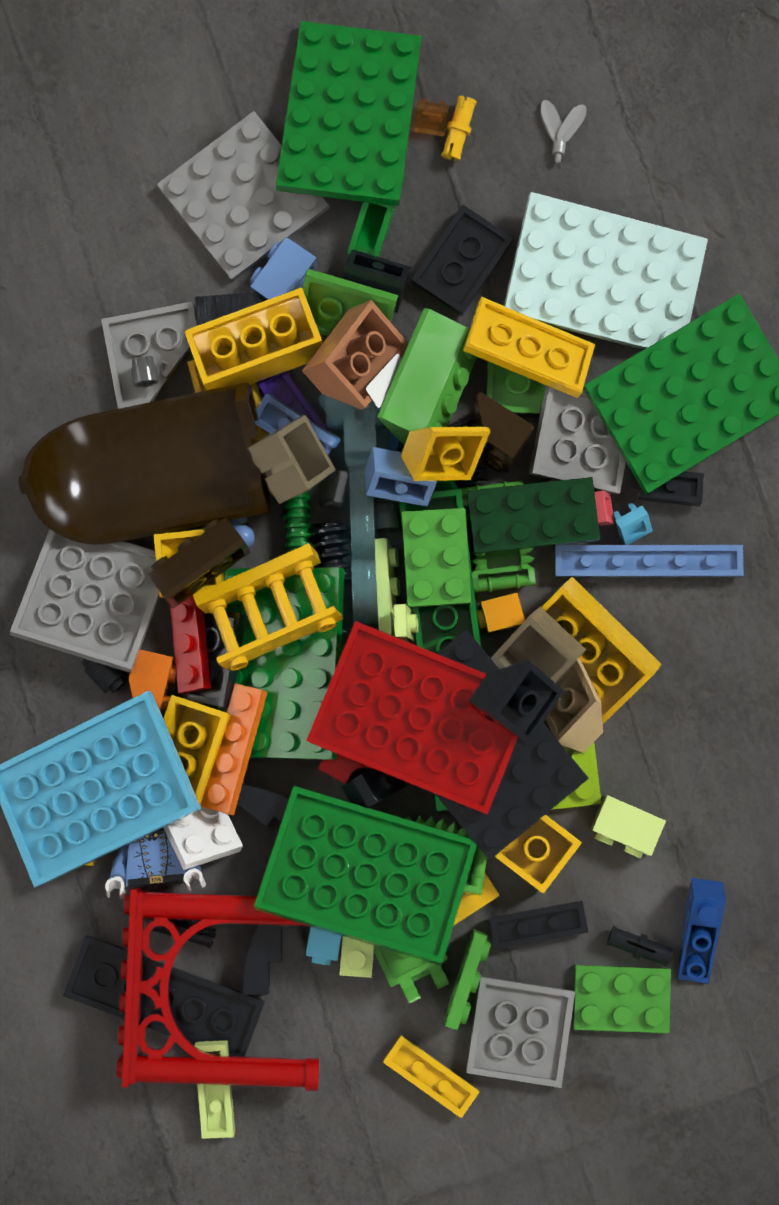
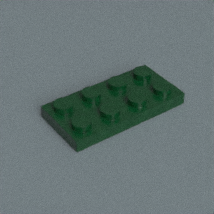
[467,477,600,554]

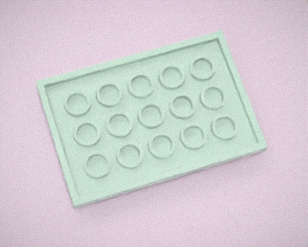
[504,192,708,350]

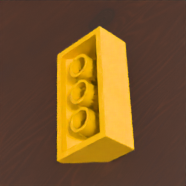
[184,287,323,391]

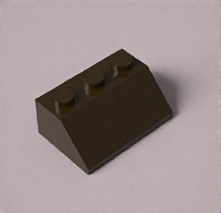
[473,391,534,473]
[148,517,251,608]

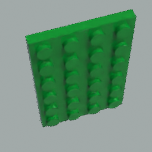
[276,21,422,206]
[583,293,779,494]
[219,567,345,760]
[254,786,477,966]

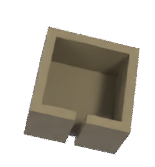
[248,415,336,504]
[490,606,586,682]

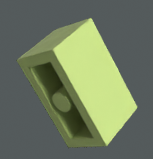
[590,795,666,859]

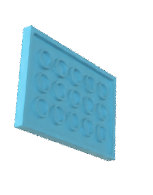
[0,691,201,887]

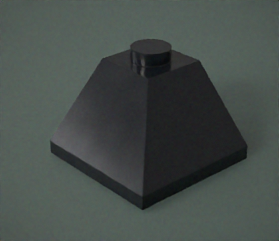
[469,659,565,744]

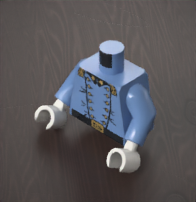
[105,828,206,899]

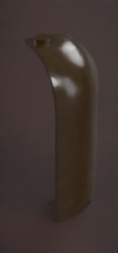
[18,382,270,545]

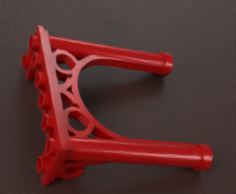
[116,887,319,1091]

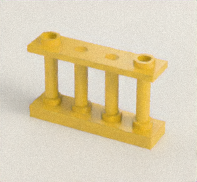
[193,543,343,671]

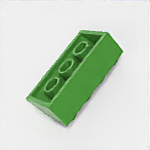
[377,308,478,445]

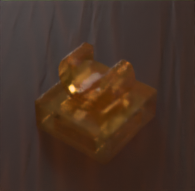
[414,98,449,136]

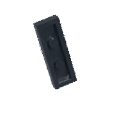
[488,900,589,950]

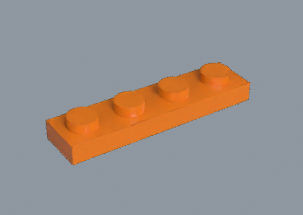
[201,683,267,815]

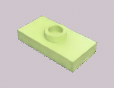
[393,604,418,643]

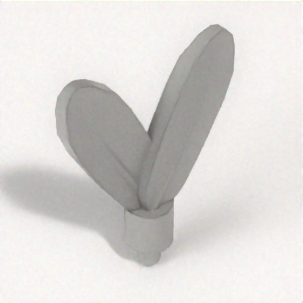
[540,100,587,163]

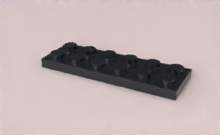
[63,935,265,1057]

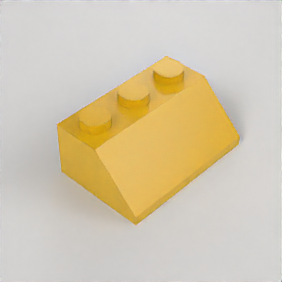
[163,695,231,804]

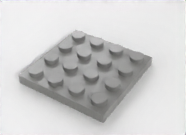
[157,111,329,282]
[10,529,159,673]

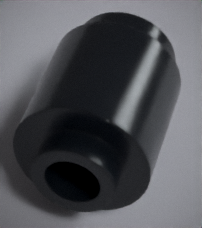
[81,659,128,694]

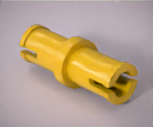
[441,96,477,161]

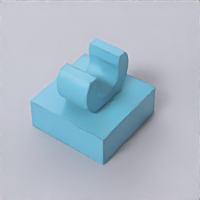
[614,503,653,545]

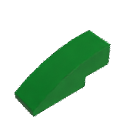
[347,175,406,257]

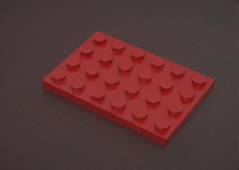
[306,621,518,815]

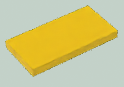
[463,297,595,398]

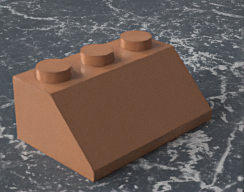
[302,300,409,410]

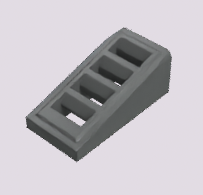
[319,471,349,511]

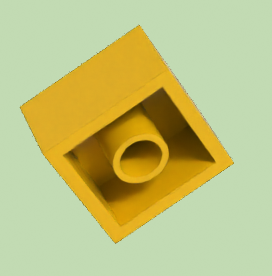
[495,814,582,894]

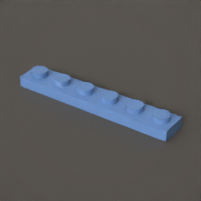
[554,545,744,577]

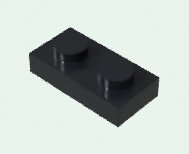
[638,471,704,507]

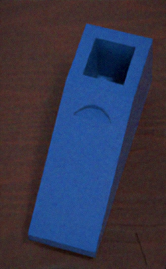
[677,878,726,984]

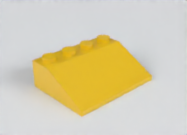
[541,577,662,724]

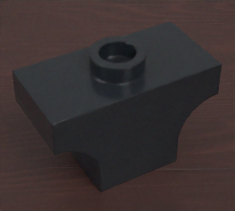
[341,768,406,808]

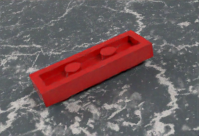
[170,595,211,694]

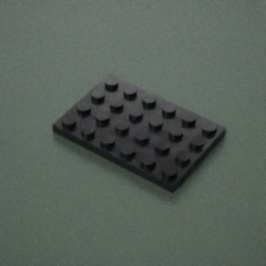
[436,629,589,860]

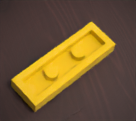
[383,1035,480,1118]

